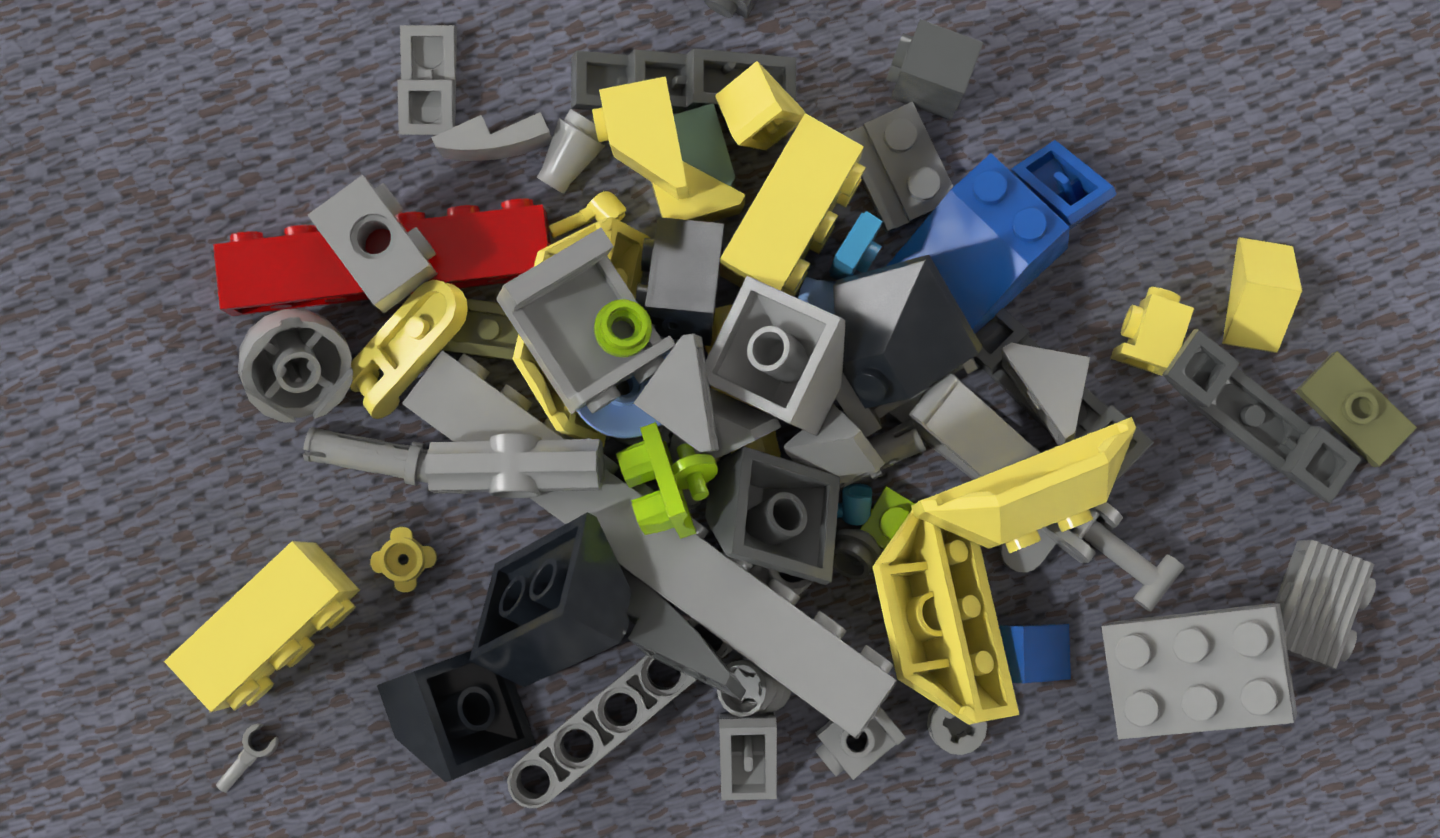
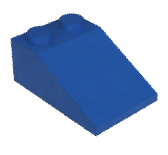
[887,153,1070,334]

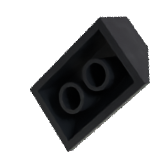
[469,512,632,687]

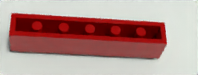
[213,198,551,316]

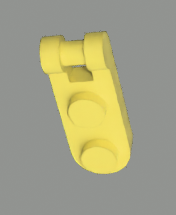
[350,280,468,419]

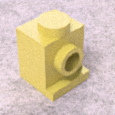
[1111,287,1194,376]

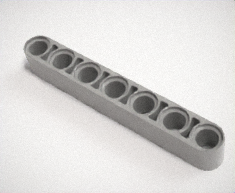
[507,565,813,808]

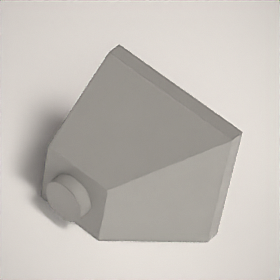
[706,276,845,436]

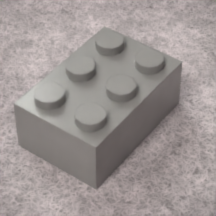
[1101,602,1297,739]

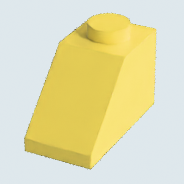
[592,76,689,200]

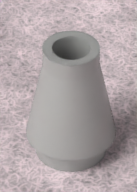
[537,109,605,194]

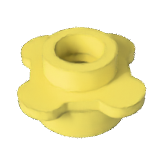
[370,527,437,592]

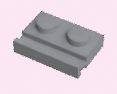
[842,102,954,234]

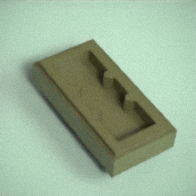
[1295,351,1417,467]

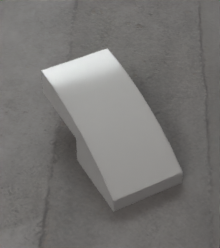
[397,25,457,135]
[431,112,552,161]

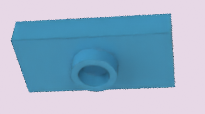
[829,211,883,280]

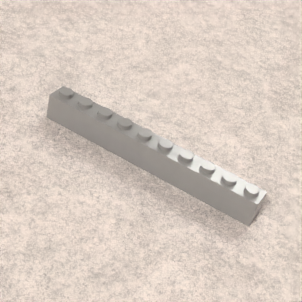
[402,350,897,739]

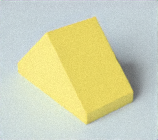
[715,61,805,150]
[651,161,745,222]
[1222,237,1302,353]

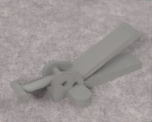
[888,372,1185,612]

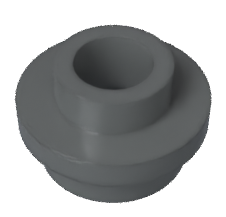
[833,529,882,580]

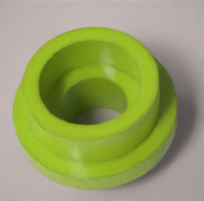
[594,299,652,357]

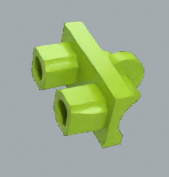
[616,422,718,539]

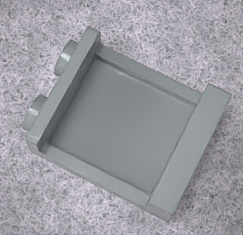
[496,228,675,415]

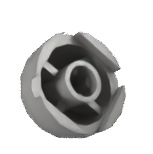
[238,309,353,422]

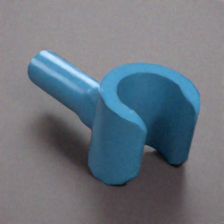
[837,484,872,526]

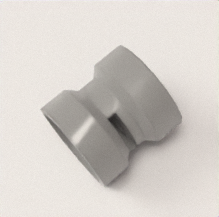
[717,659,791,717]

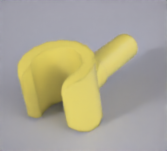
[548,191,626,238]

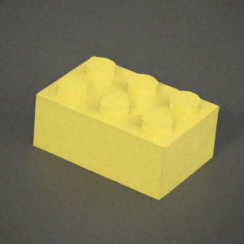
[720,113,866,297]
[164,541,360,712]

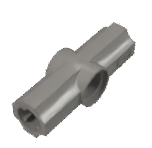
[425,434,605,498]

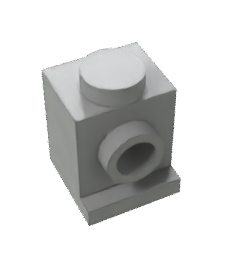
[815,707,906,780]

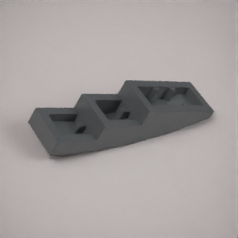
[571,48,796,113]
[620,565,746,701]

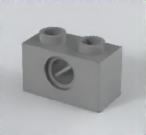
[308,175,438,313]

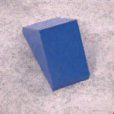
[1011,140,1117,230]
[999,624,1071,683]

